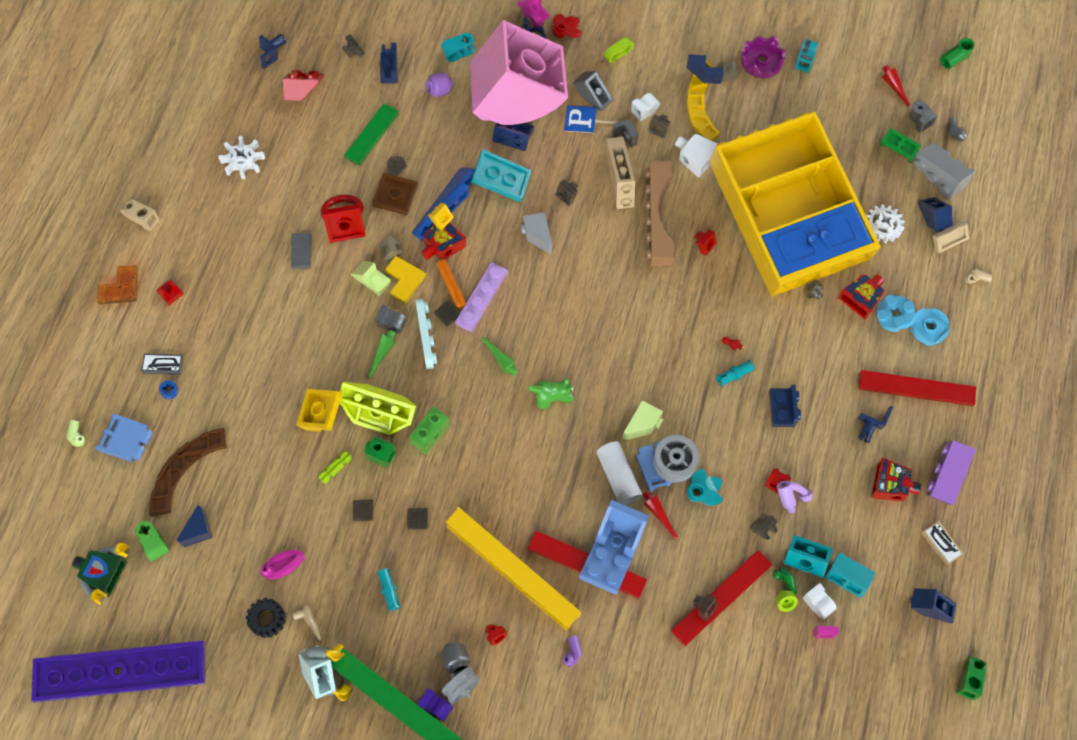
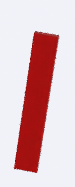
[858,370,976,406]
[528,531,647,599]
[671,550,773,647]

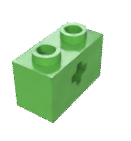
[409,407,450,455]

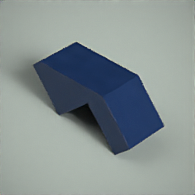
[686,54,723,84]

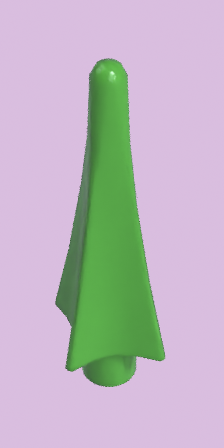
[368,330,396,378]
[482,337,518,376]

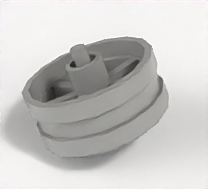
[441,667,481,704]

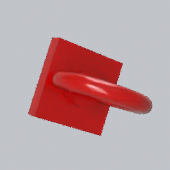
[320,195,366,243]

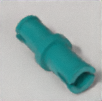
[716,360,755,387]
[377,568,401,612]

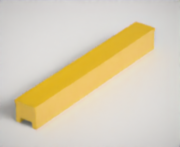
[446,507,581,631]

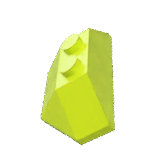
[339,382,416,435]

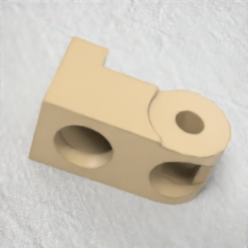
[120,199,160,232]

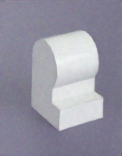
[631,93,660,122]
[803,583,837,619]

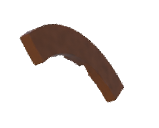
[149,428,227,516]

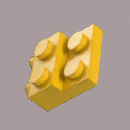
[296,389,342,432]

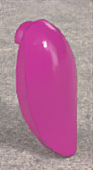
[260,550,305,579]

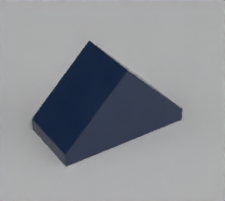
[177,505,212,547]

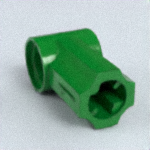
[940,38,975,69]

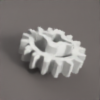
[866,204,905,243]

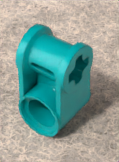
[441,33,475,62]

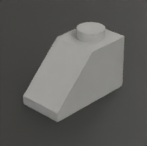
[520,212,552,253]

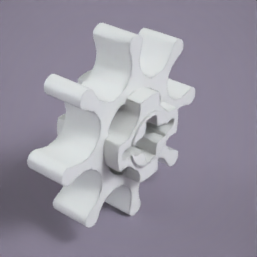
[218,136,265,179]

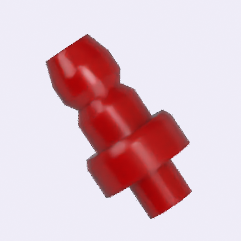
[721,337,743,351]

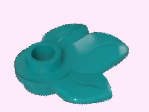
[686,469,723,506]

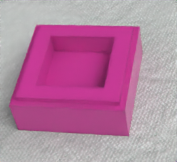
[813,626,839,639]

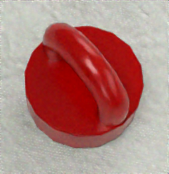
[485,624,508,645]

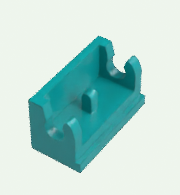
[824,552,876,598]

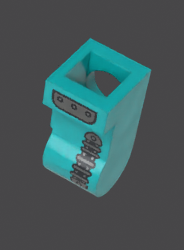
[794,38,818,73]

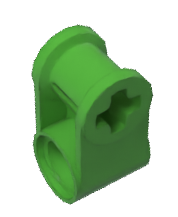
[135,521,170,562]

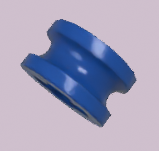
[159,380,178,400]

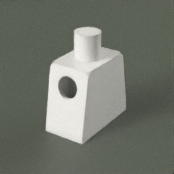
[675,134,718,178]

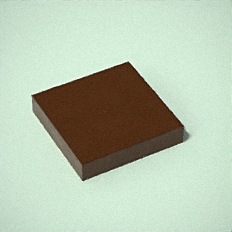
[372,173,418,215]

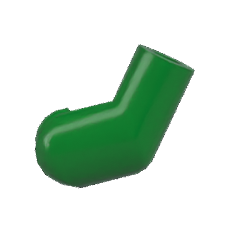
[773,568,797,594]

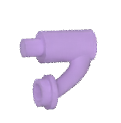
[777,481,813,514]

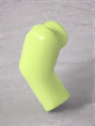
[66,420,85,447]

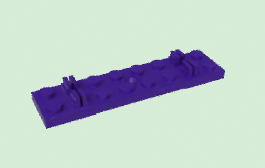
[31,640,205,703]

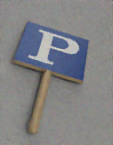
[564,105,618,134]

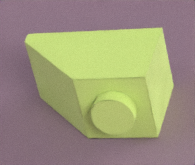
[622,400,664,440]

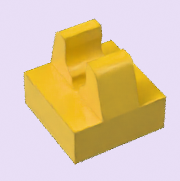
[428,203,454,230]

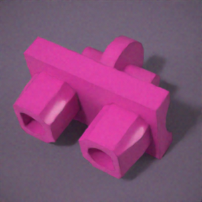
[518,0,550,28]

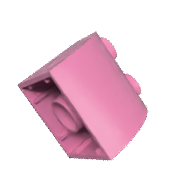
[470,20,568,125]

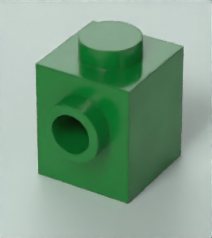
[364,436,397,469]

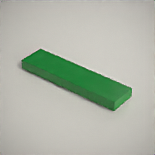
[344,103,399,166]

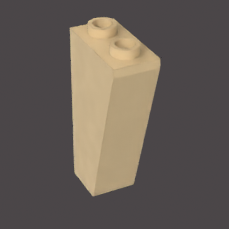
[606,137,635,209]

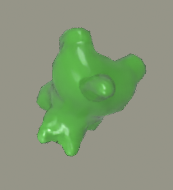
[527,378,574,410]

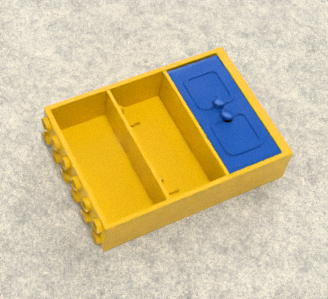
[709,112,881,297]

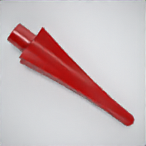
[882,65,910,106]
[643,490,678,539]

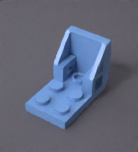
[579,500,649,595]

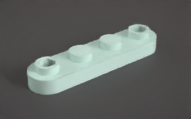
[415,298,437,369]

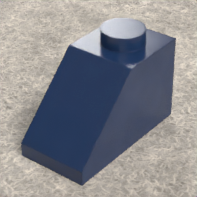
[918,197,953,232]
[911,588,956,623]

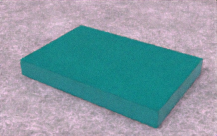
[471,149,531,203]

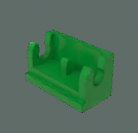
[880,128,922,163]

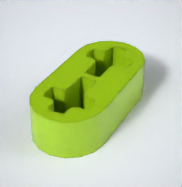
[604,37,634,63]

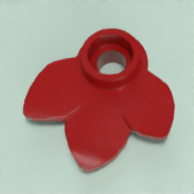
[552,14,582,39]

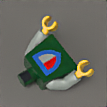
[72,542,130,605]

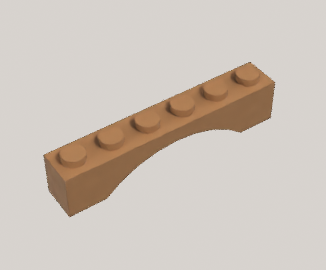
[645,161,674,266]

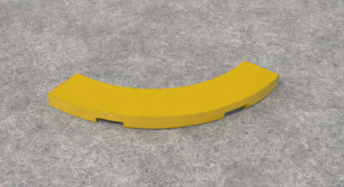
[686,60,721,142]

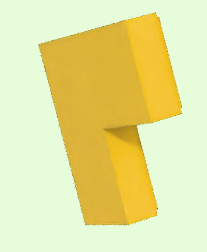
[385,256,427,304]

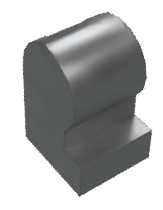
[909,101,937,133]
[375,304,407,333]

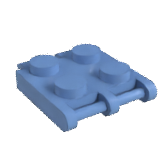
[95,414,153,463]
[636,441,686,492]

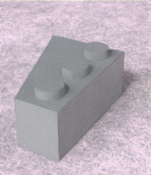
[913,142,976,200]

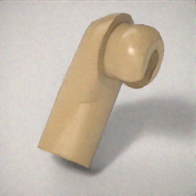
[965,269,993,284]

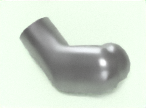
[948,118,967,141]

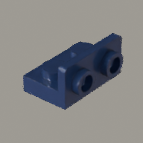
[493,123,534,151]
[769,385,801,427]

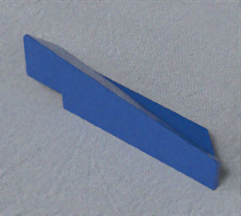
[412,168,475,241]

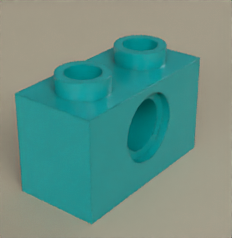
[784,535,833,578]

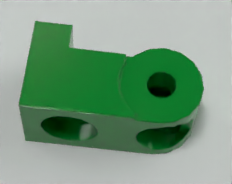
[956,655,987,701]

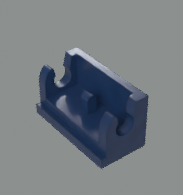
[380,43,398,84]

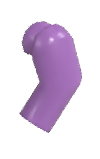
[562,636,582,667]

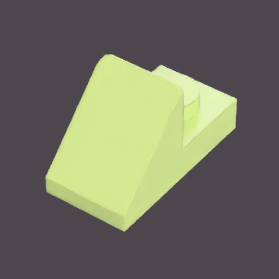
[351,261,391,296]

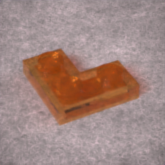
[97,265,138,305]

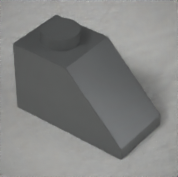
[573,71,613,111]

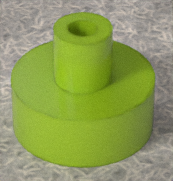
[775,590,798,612]

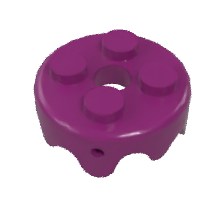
[741,36,785,78]

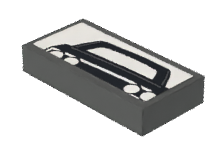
[141,354,184,375]

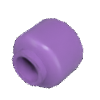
[425,72,453,97]

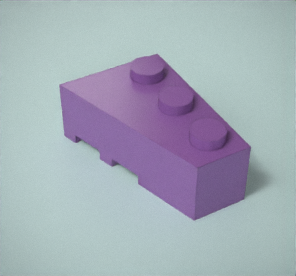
[926,440,976,505]

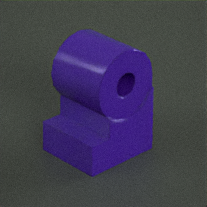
[418,688,453,722]

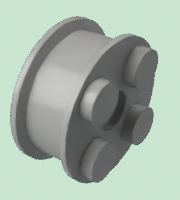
[653,435,699,483]

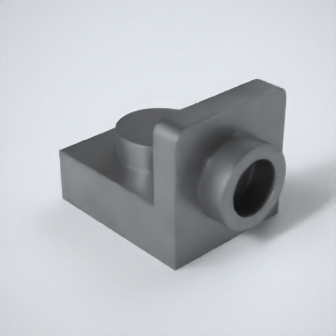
[612,118,639,147]

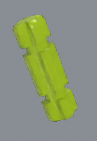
[318,451,352,484]

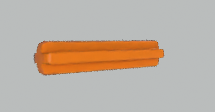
[437,259,466,309]

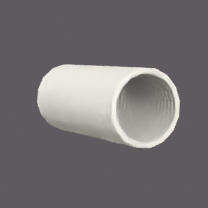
[596,442,642,505]

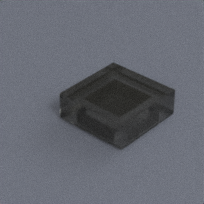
[434,300,461,327]
[353,499,374,521]
[407,508,428,530]

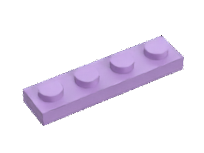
[455,262,508,332]

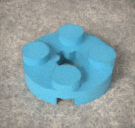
[876,295,916,332]
[909,308,950,346]

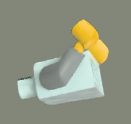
[299,644,352,701]

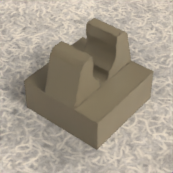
[716,61,738,82]
[379,235,402,261]

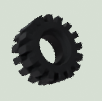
[246,598,286,638]

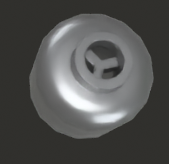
[440,641,470,675]

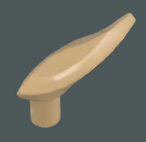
[293,604,321,641]

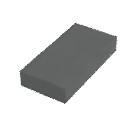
[291,233,311,269]

